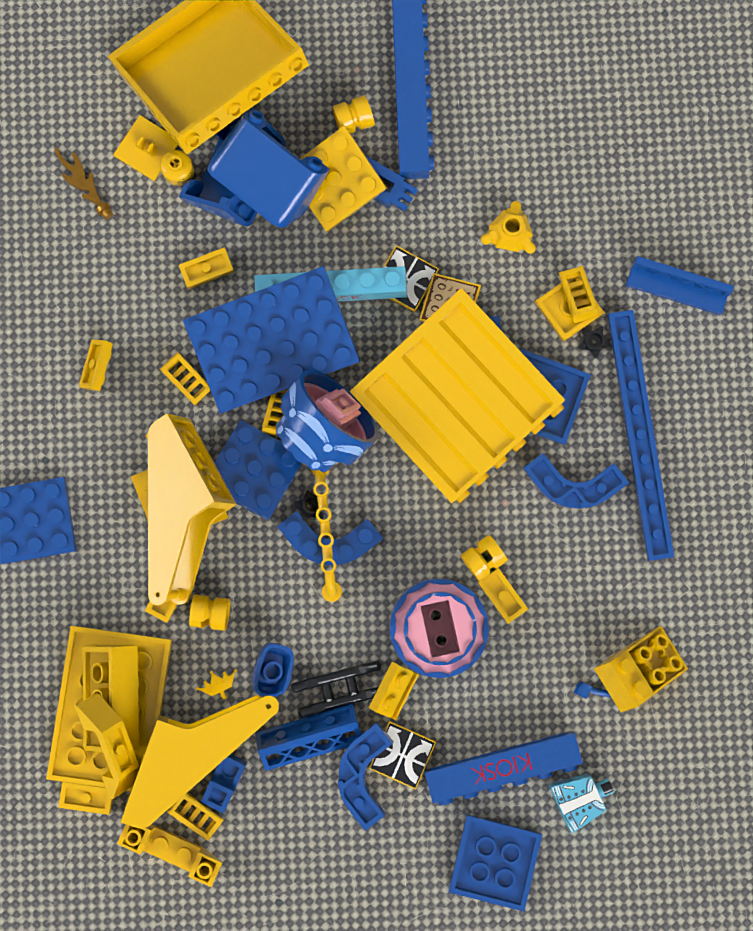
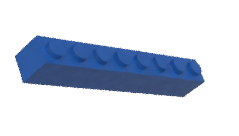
[392,0,434,179]

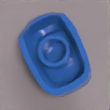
[251,642,294,697]

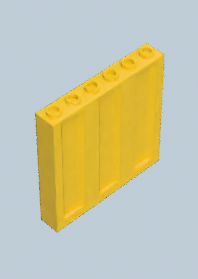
[349,288,565,503]

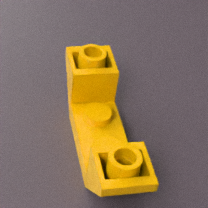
[75,694,140,799]
[117,824,223,887]

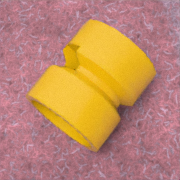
[332,95,375,134]
[460,534,508,582]
[189,594,231,631]

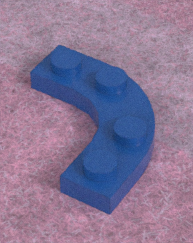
[522,453,629,509]
[277,511,383,565]
[338,722,394,831]

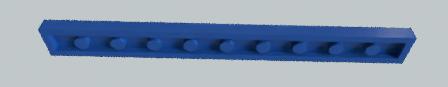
[607,310,674,561]

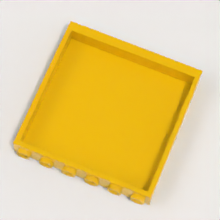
[108,0,309,155]

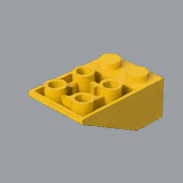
[594,626,688,712]

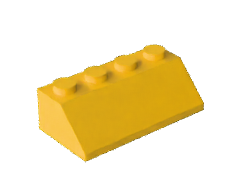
[82,646,140,752]

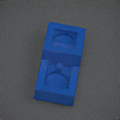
[201,754,247,813]

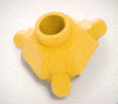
[481,201,536,254]

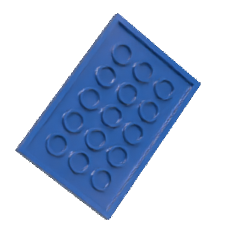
[183,266,360,414]

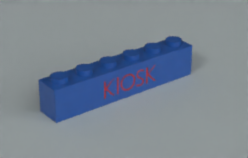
[424,731,583,806]

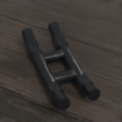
[291,660,381,718]

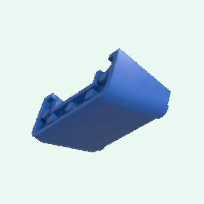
[207,107,330,228]
[179,115,286,227]

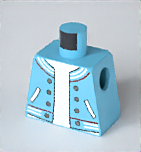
[548,774,614,833]

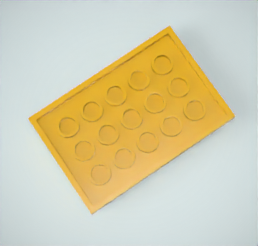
[46,626,172,791]

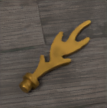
[54,148,113,220]

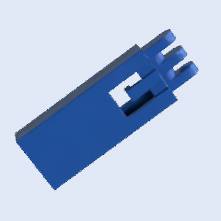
[365,155,418,212]

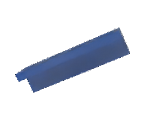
[625,256,734,316]
[255,704,361,771]

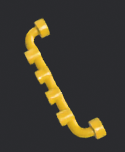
[310,469,342,602]

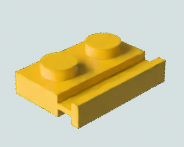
[368,662,419,720]

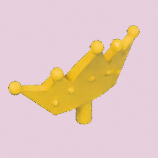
[196,669,237,700]

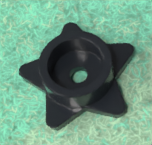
[579,327,611,358]
[294,490,323,521]

